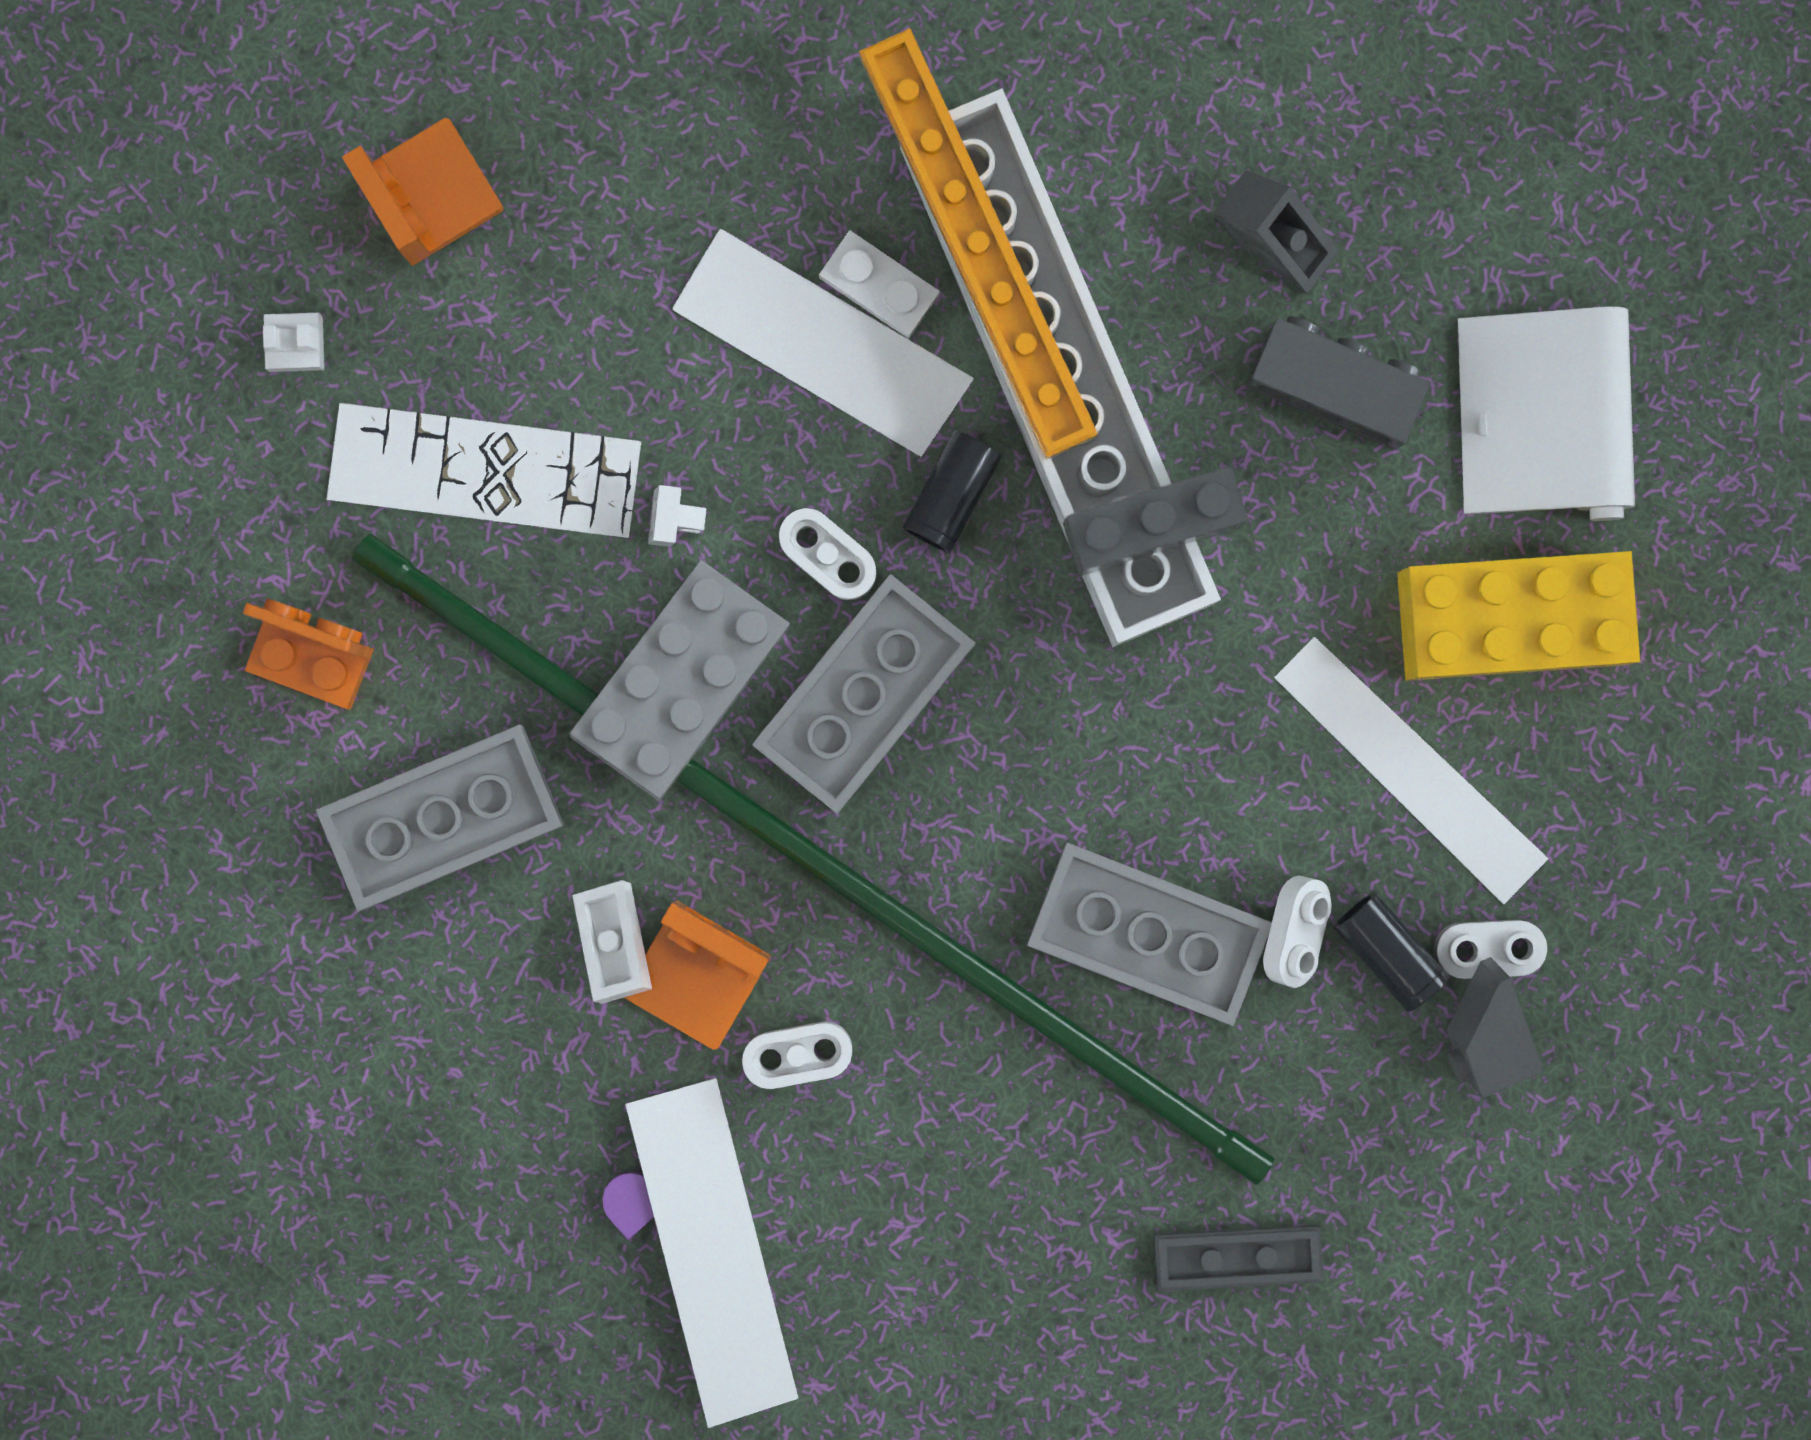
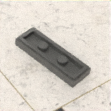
[1153,1224,1324,1291]

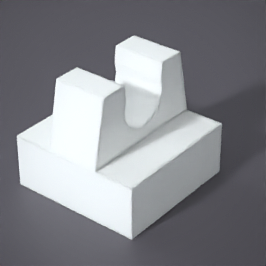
[263,313,324,372]
[648,485,706,547]

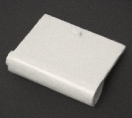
[1458,307,1635,521]

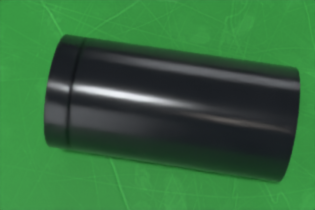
[902,430,1002,553]
[1333,892,1449,1012]

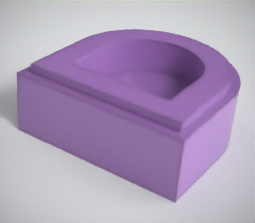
[603,1171,654,1240]

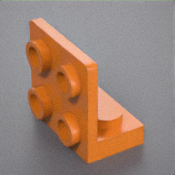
[342,118,503,266]
[243,598,374,710]
[624,900,772,1050]

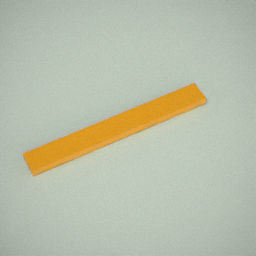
[859,28,1098,460]

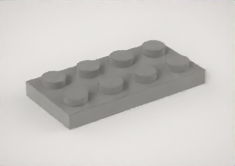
[569,560,790,802]
[752,574,976,814]
[316,724,565,912]
[1026,842,1272,1026]

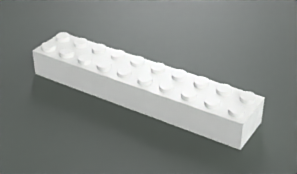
[900,89,1221,647]

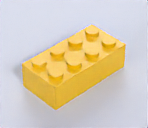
[1397,551,1640,681]

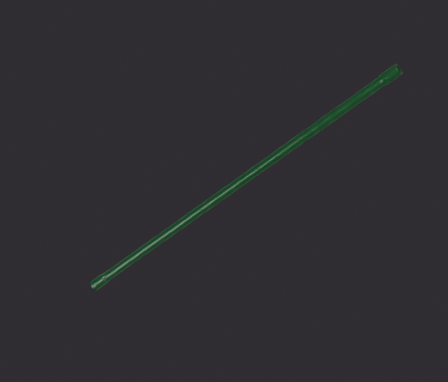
[352,533,1274,1185]

